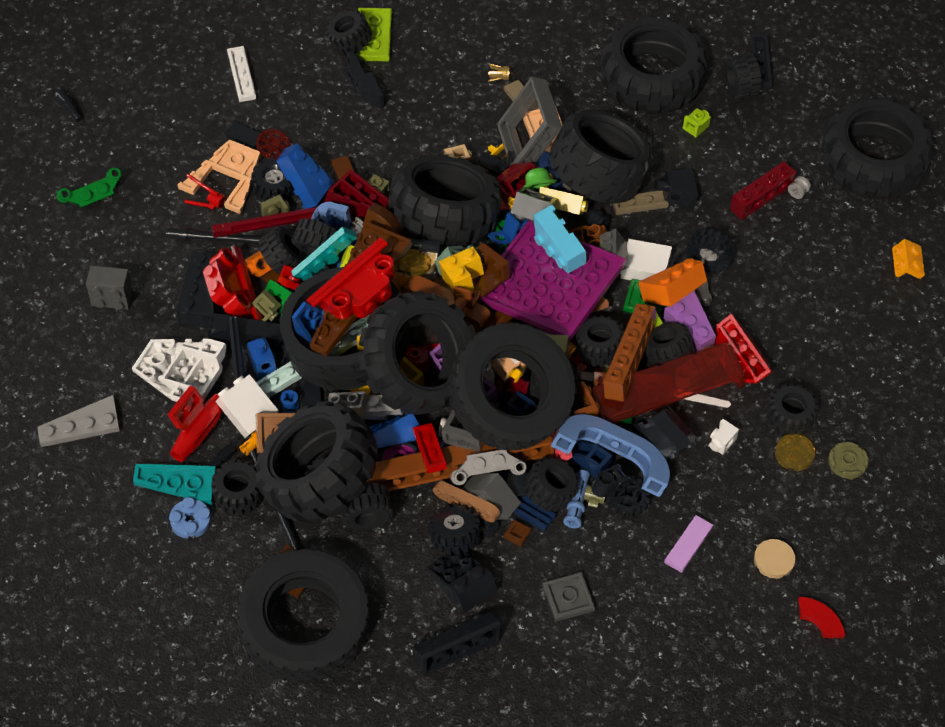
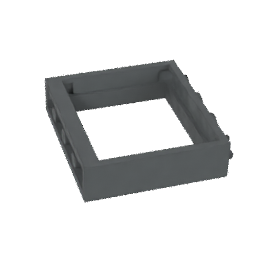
[497,77,562,166]

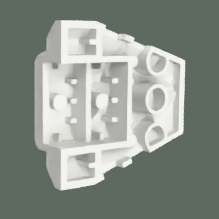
[132,339,226,402]

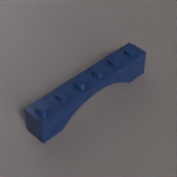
[506,391,612,478]

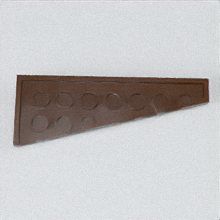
[310,221,412,357]

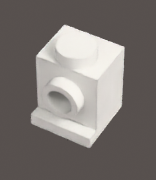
[709,419,739,455]

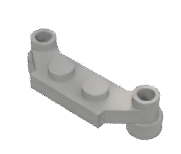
[450,450,526,485]

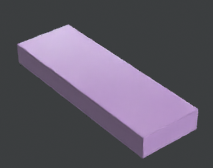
[664,515,713,573]

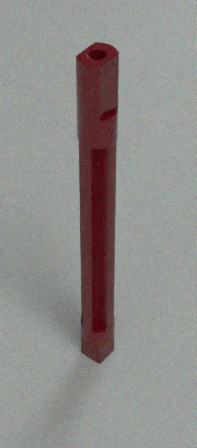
[212,206,318,238]

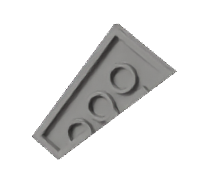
[37,395,120,447]

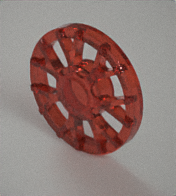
[256,129,290,159]

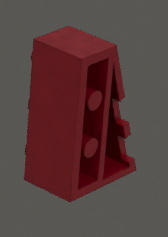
[325,169,390,219]

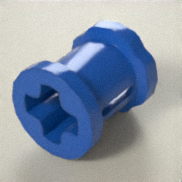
[280,390,299,413]

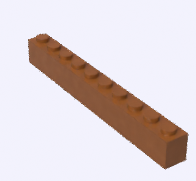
[366,436,554,491]

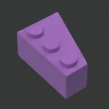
[663,291,716,354]

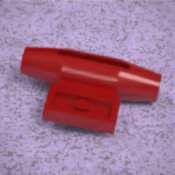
[167,386,223,462]

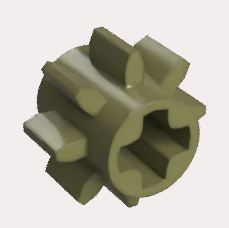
[584,481,605,508]

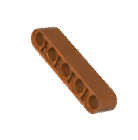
[401,273,491,330]

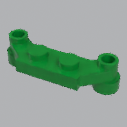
[56,168,121,208]

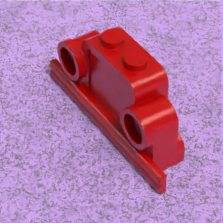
[306,237,395,319]
[203,246,263,321]

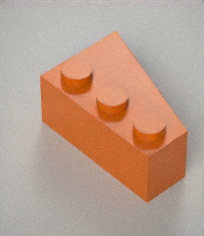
[638,258,707,307]

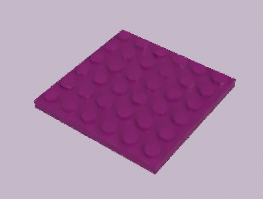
[472,220,626,341]

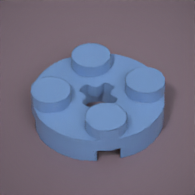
[169,497,211,538]

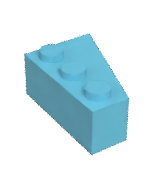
[534,205,586,273]

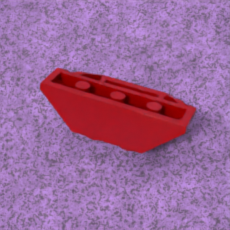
[714,314,772,384]

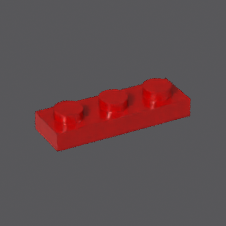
[412,423,447,474]

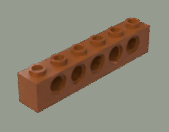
[603,304,656,402]

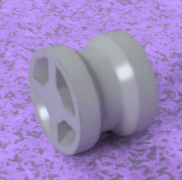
[788,176,811,199]

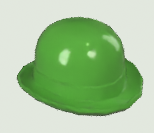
[523,168,557,190]

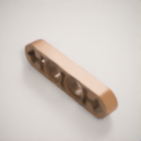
[433,481,500,522]

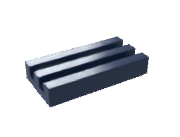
[513,496,556,532]

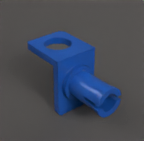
[488,213,528,246]

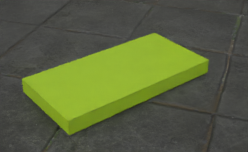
[355,8,392,61]

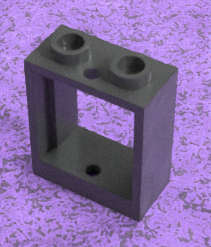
[442,403,497,452]

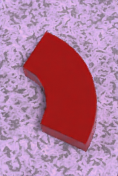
[798,597,845,638]

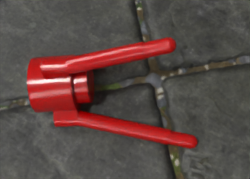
[184,174,226,210]

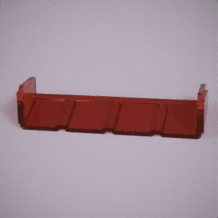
[592,342,744,423]

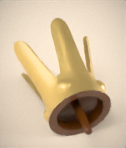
[488,64,514,82]

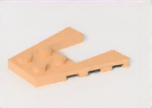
[178,140,261,214]

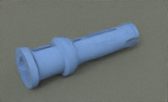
[563,470,590,528]

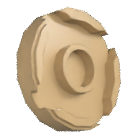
[754,539,795,579]

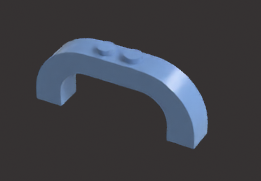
[551,414,670,497]

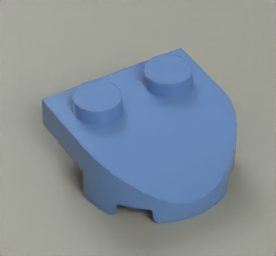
[311,202,352,230]

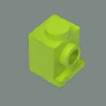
[683,108,711,137]

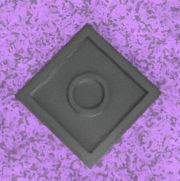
[542,572,595,622]

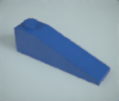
[292,302,324,355]
[370,412,420,448]

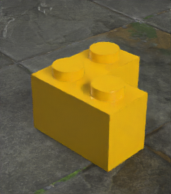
[438,247,484,294]

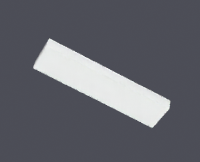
[227,46,256,102]

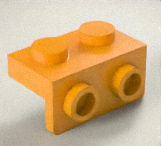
[892,239,925,279]

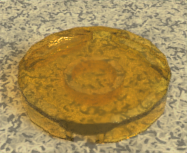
[395,249,431,276]
[775,434,815,471]

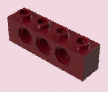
[730,161,796,220]

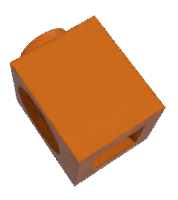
[245,251,272,277]

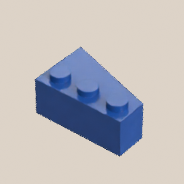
[276,143,334,209]

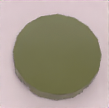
[828,442,869,479]

